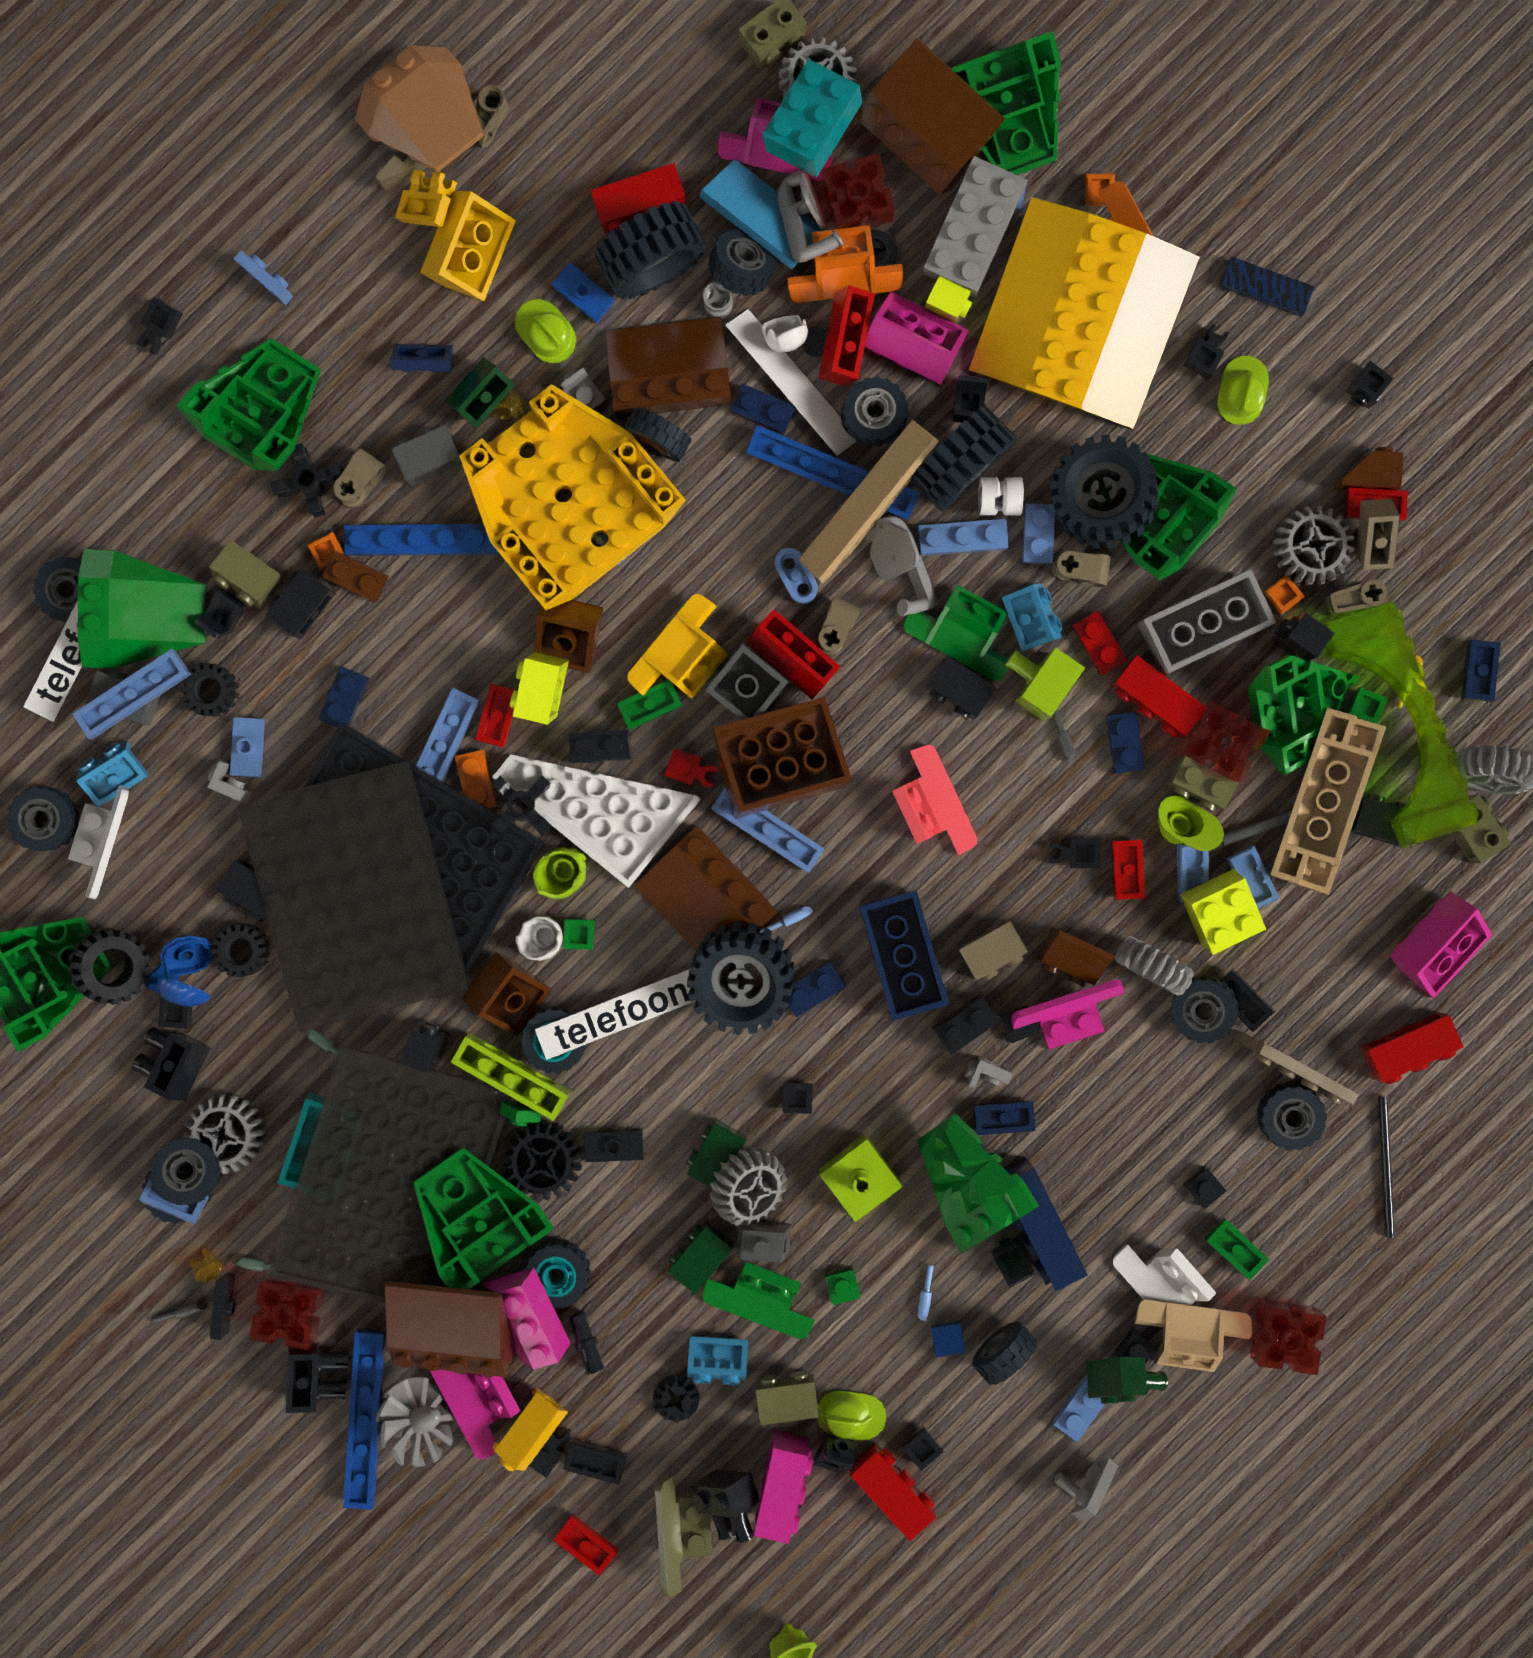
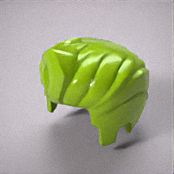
[533,847,587,899]

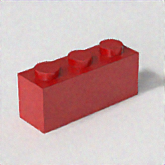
[591,163,687,233]
[818,285,875,386]
[746,609,840,700]
[1111,655,1207,738]
[1359,1012,1464,1084]
[850,1443,936,1541]

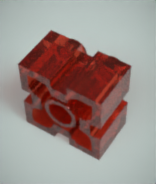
[821,153,895,229]
[1182,701,1270,783]
[249,1273,326,1349]
[1250,1299,1327,1375]

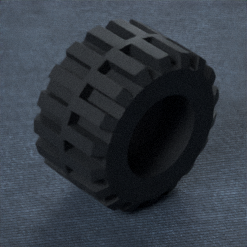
[67,928,151,1005]

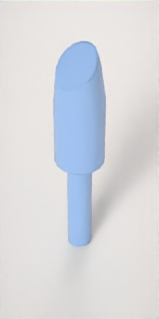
[760,906,813,933]
[918,1265,934,1321]

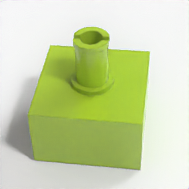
[1005,648,1085,721]
[819,1134,903,1222]

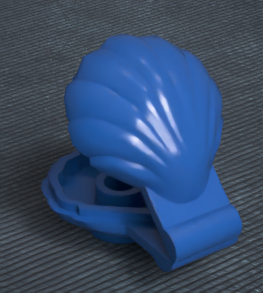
[144,935,215,1007]

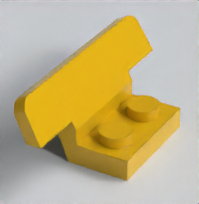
[627,594,728,699]

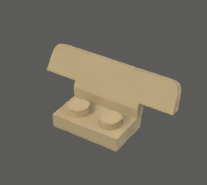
[1134,1299,1252,1372]

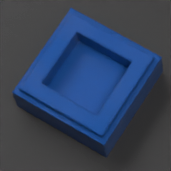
[931,1321,965,1357]

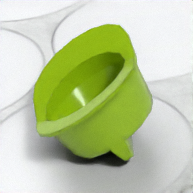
[515,299,576,363]
[1217,356,1269,425]
[1158,796,1224,851]
[817,1391,886,1440]
[769,1623,817,1658]

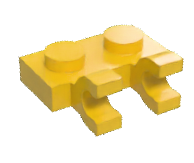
[395,170,457,227]

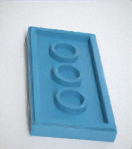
[699,159,826,270]

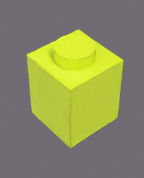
[925,276,973,323]

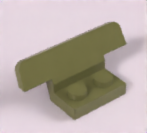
[655,1475,713,1597]

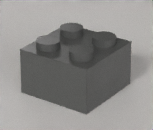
[705,642,789,720]

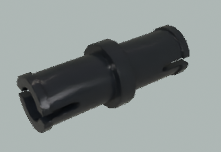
[567,1311,604,1375]

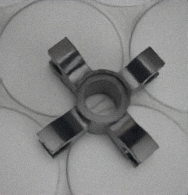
[270,443,344,518]
[492,775,551,837]

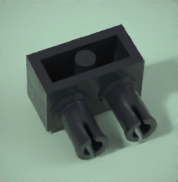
[131,1027,211,1101]
[285,1342,349,1413]
[690,1469,760,1543]

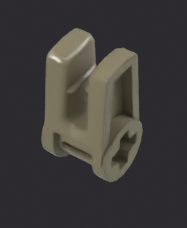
[1324,580,1387,616]

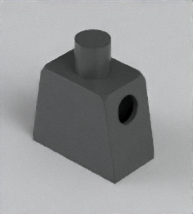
[734,1222,791,1263]

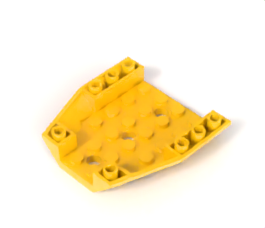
[459,384,686,610]

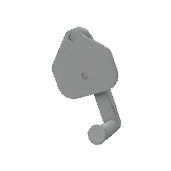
[777,169,844,262]
[870,516,937,617]

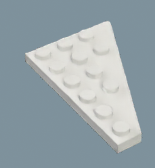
[493,754,701,888]

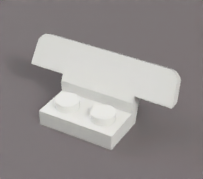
[68,785,129,899]
[1113,1245,1216,1305]

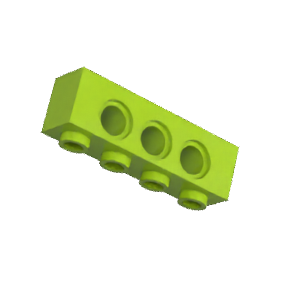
[451,1033,572,1121]

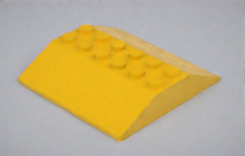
[969,197,1199,429]

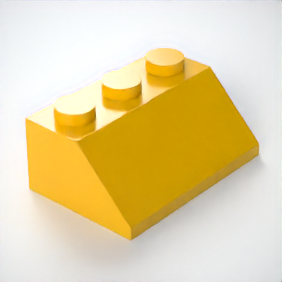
[420,191,516,301]

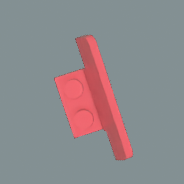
[892,745,977,856]

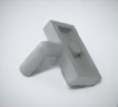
[1054,1458,1119,1521]

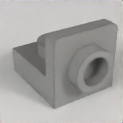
[560,368,607,411]
[207,761,252,803]
[964,1056,1013,1088]

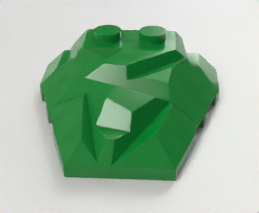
[0,917,113,1052]
[917,1114,1039,1253]

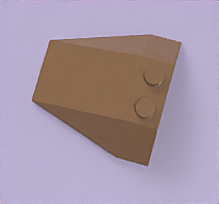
[355,45,484,172]

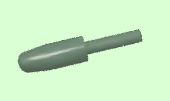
[306,1027,354,1065]
[234,1256,291,1276]

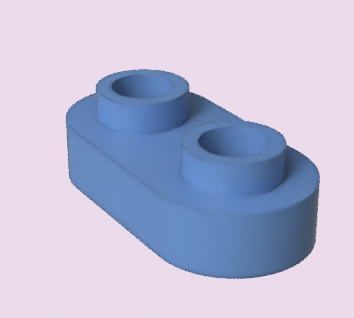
[775,548,818,604]

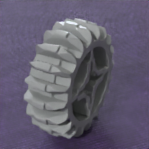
[779,36,857,99]
[1273,506,1355,586]
[1453,745,1533,795]
[1114,936,1194,995]
[184,1094,266,1174]
[709,1147,787,1227]

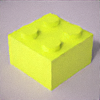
[510,652,569,725]
[1180,869,1266,955]

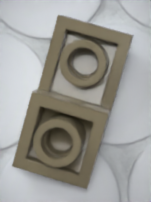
[375,155,427,191]

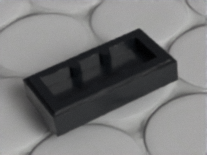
[1219,968,1275,1032]
[584,1129,644,1162]
[209,1273,236,1340]
[563,1438,627,1485]

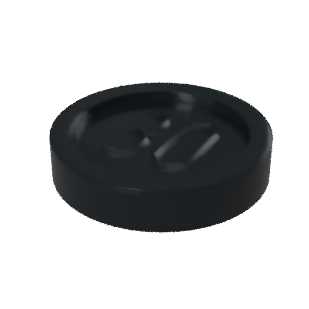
[801,326,827,357]

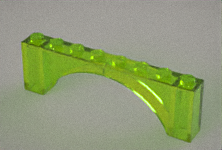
[1324,601,1478,850]

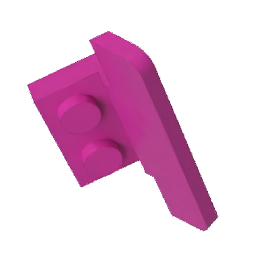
[718,98,833,181]
[1011,979,1124,1049]
[429,1370,520,1459]

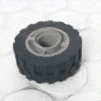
[843,376,908,447]

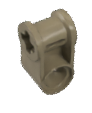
[473,85,509,148]
[334,449,387,508]
[1051,551,1111,587]
[817,596,862,656]

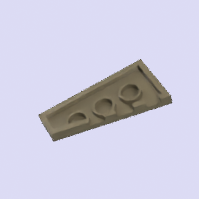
[1233,1031,1359,1105]

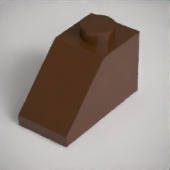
[1334,447,1403,490]

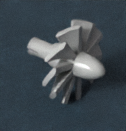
[376,1377,456,1467]

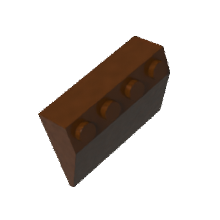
[854,38,1005,195]
[606,317,732,419]
[712,697,852,819]
[635,826,778,951]
[385,1281,516,1377]

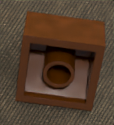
[534,600,603,673]
[1037,927,1115,987]
[462,951,551,1036]

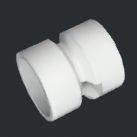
[978,477,1024,516]

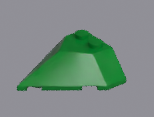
[1248,654,1361,775]

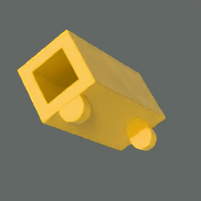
[492,1387,568,1472]

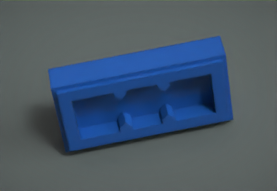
[551,262,615,324]

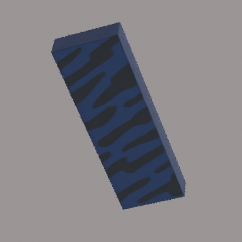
[1220,257,1314,317]

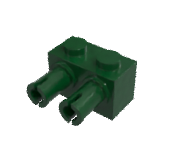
[1086,1357,1168,1404]

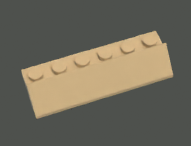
[798,420,940,583]
[1270,708,1386,895]

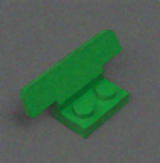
[904,585,1010,681]
[702,1262,815,1339]

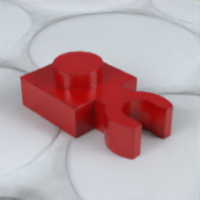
[664,748,719,788]

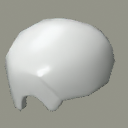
[762,315,808,352]
[516,916,563,961]

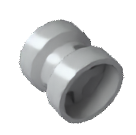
[703,281,733,318]

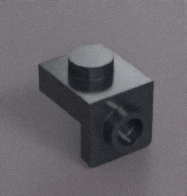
[1346,361,1394,409]
[953,375,988,423]
[195,588,246,639]
[990,1237,1035,1288]
[814,1434,854,1473]

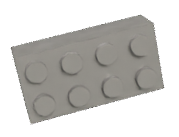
[923,156,1028,298]
[1137,569,1276,675]

